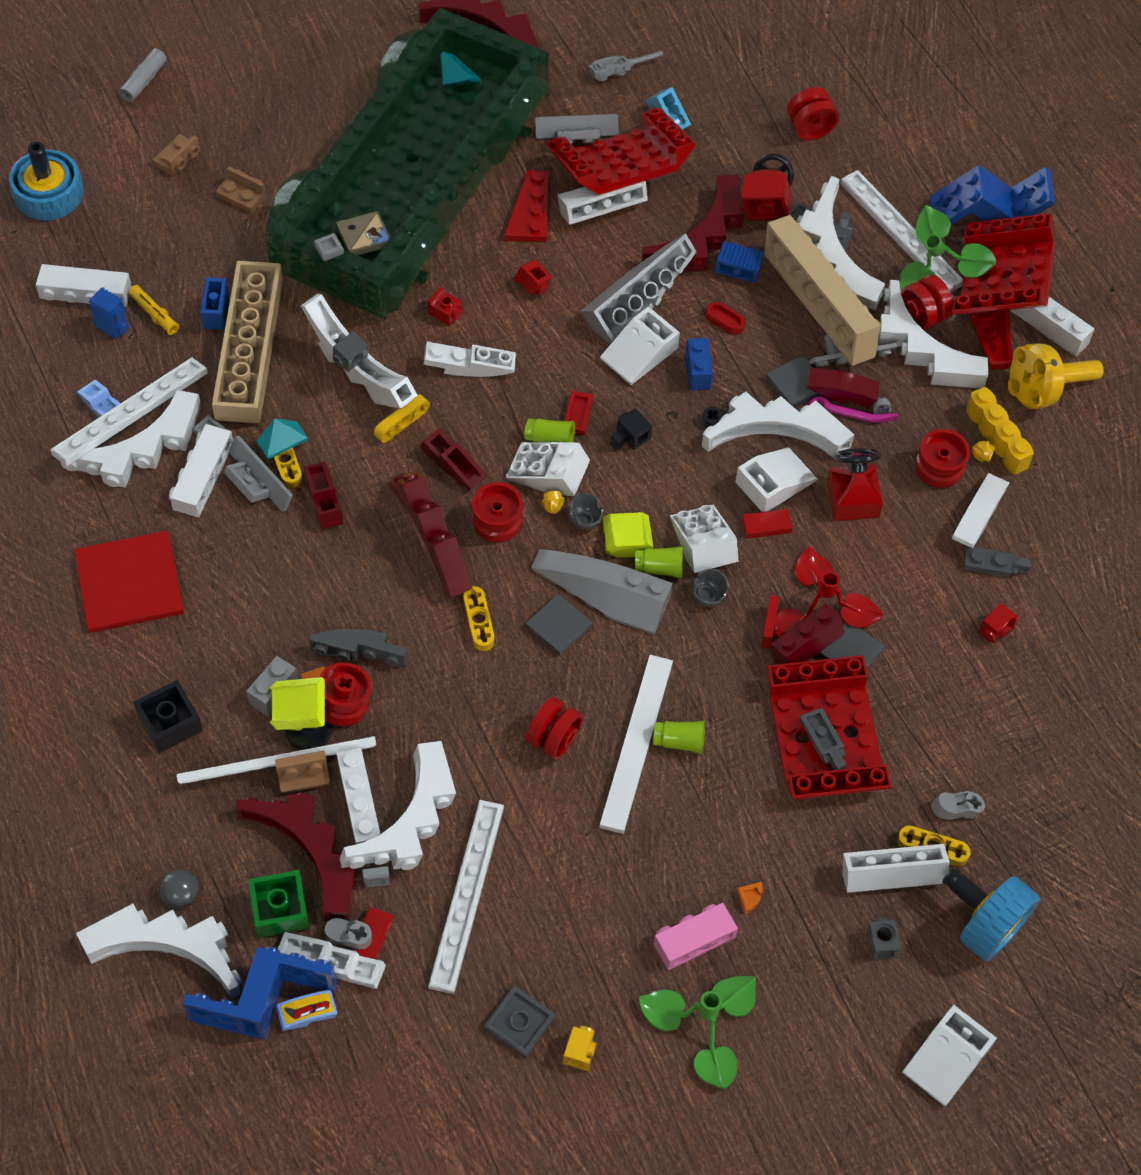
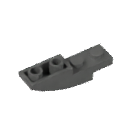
[309,629,408,668]

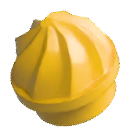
[972,441,995,463]
[542,491,565,514]

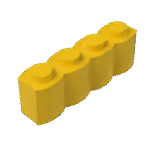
[966,387,1034,475]

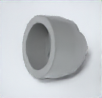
[873,397,891,414]

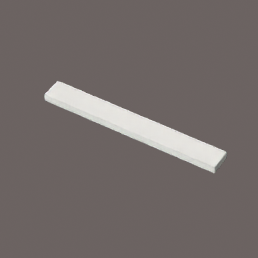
[840,170,963,293]
[50,357,207,467]
[600,655,673,834]
[177,736,376,784]
[429,800,504,994]

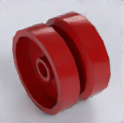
[787,87,839,140]
[901,274,953,330]
[915,429,970,488]
[472,482,523,543]
[320,663,372,726]
[525,696,584,760]

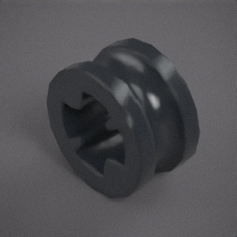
[702,407,723,428]

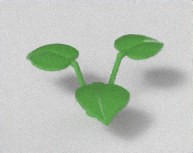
[900,205,996,292]
[639,976,756,1089]

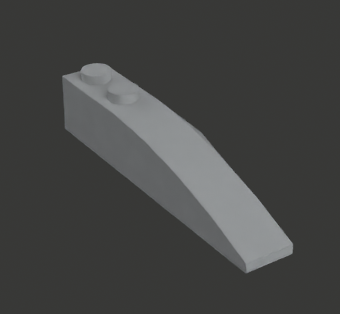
[581,234,697,345]
[531,549,672,635]

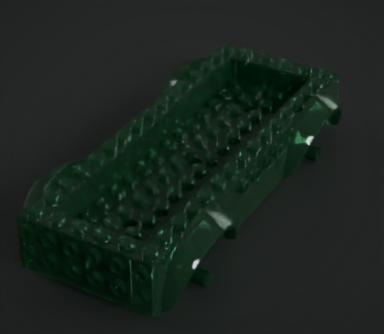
[266,8,551,319]

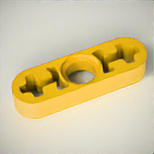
[373,394,430,443]
[273,448,302,489]
[463,586,494,651]
[897,826,971,867]

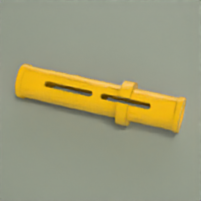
[128,285,179,335]

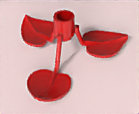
[774,546,884,638]

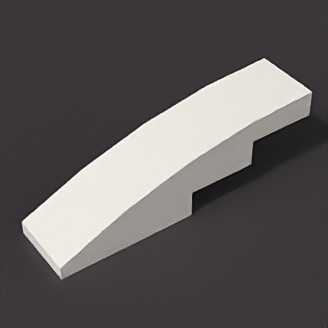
[952,473,1009,548]
[278,932,386,989]

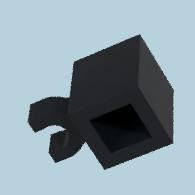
[610,408,652,450]

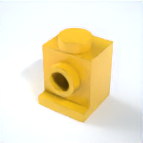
[563,1026,597,1072]

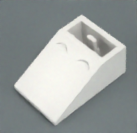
[600,306,680,385]
[505,442,590,496]
[735,448,817,512]
[670,505,739,573]
[902,1005,997,1106]

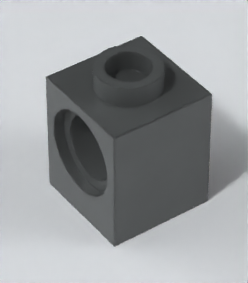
[333,331,369,372]
[866,918,901,961]

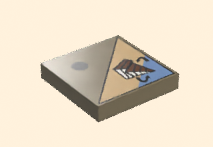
[336,211,392,257]

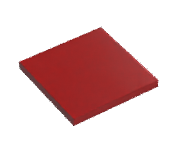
[75,530,184,633]

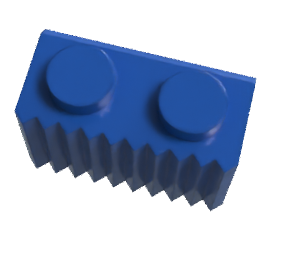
[715,241,764,283]
[200,277,230,330]
[88,287,129,339]
[685,338,713,390]

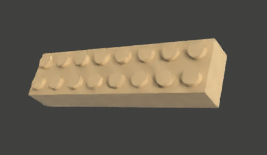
[764,215,881,366]
[212,261,283,423]

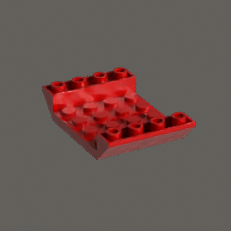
[546,108,695,195]
[952,213,1055,316]
[768,655,892,800]

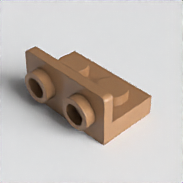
[153,134,200,176]
[215,167,266,214]
[275,750,330,794]

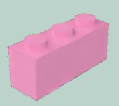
[654,903,738,970]

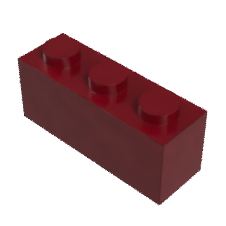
[771,603,845,664]

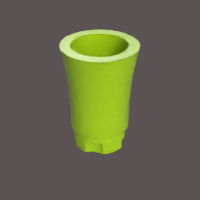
[524,418,575,443]
[635,546,684,579]
[653,720,705,755]

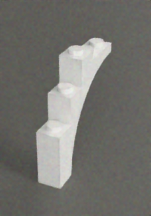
[797,176,885,310]
[878,280,988,388]
[301,294,418,409]
[61,390,201,488]
[702,392,854,459]
[340,741,456,870]
[76,904,242,999]

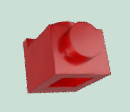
[514,259,552,295]
[428,286,463,326]
[979,603,1020,643]

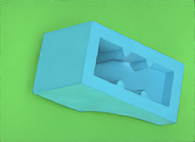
[645,87,691,130]

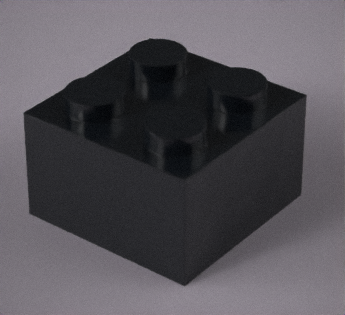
[133,680,203,753]

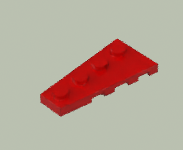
[504,170,549,242]
[969,311,1013,370]

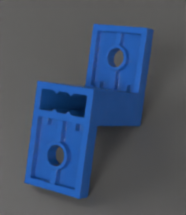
[930,165,1055,225]
[183,947,337,1040]

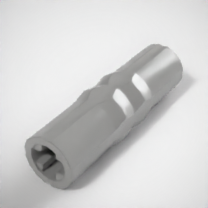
[119,49,167,103]

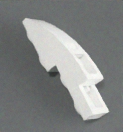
[424,342,516,377]

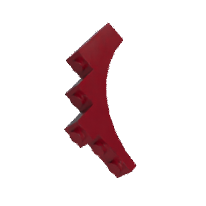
[418,0,539,66]
[641,175,745,272]
[388,471,473,597]
[236,793,358,921]

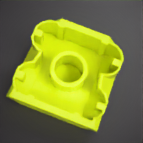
[603,512,653,558]
[269,677,325,731]

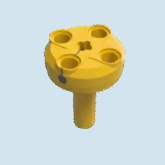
[1008,343,1104,409]

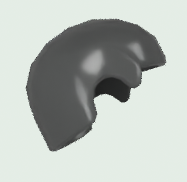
[568,493,603,530]
[691,568,729,607]
[158,869,200,910]

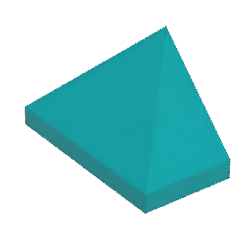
[441,52,481,85]
[257,418,308,460]

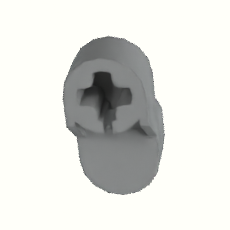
[931,791,985,820]
[325,918,372,950]

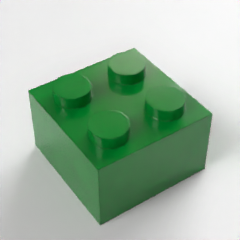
[248,870,309,938]

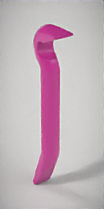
[808,396,898,423]

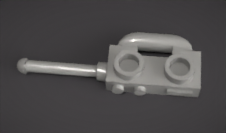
[589,51,663,81]

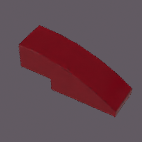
[806,368,880,409]
[420,428,487,490]
[303,461,344,529]

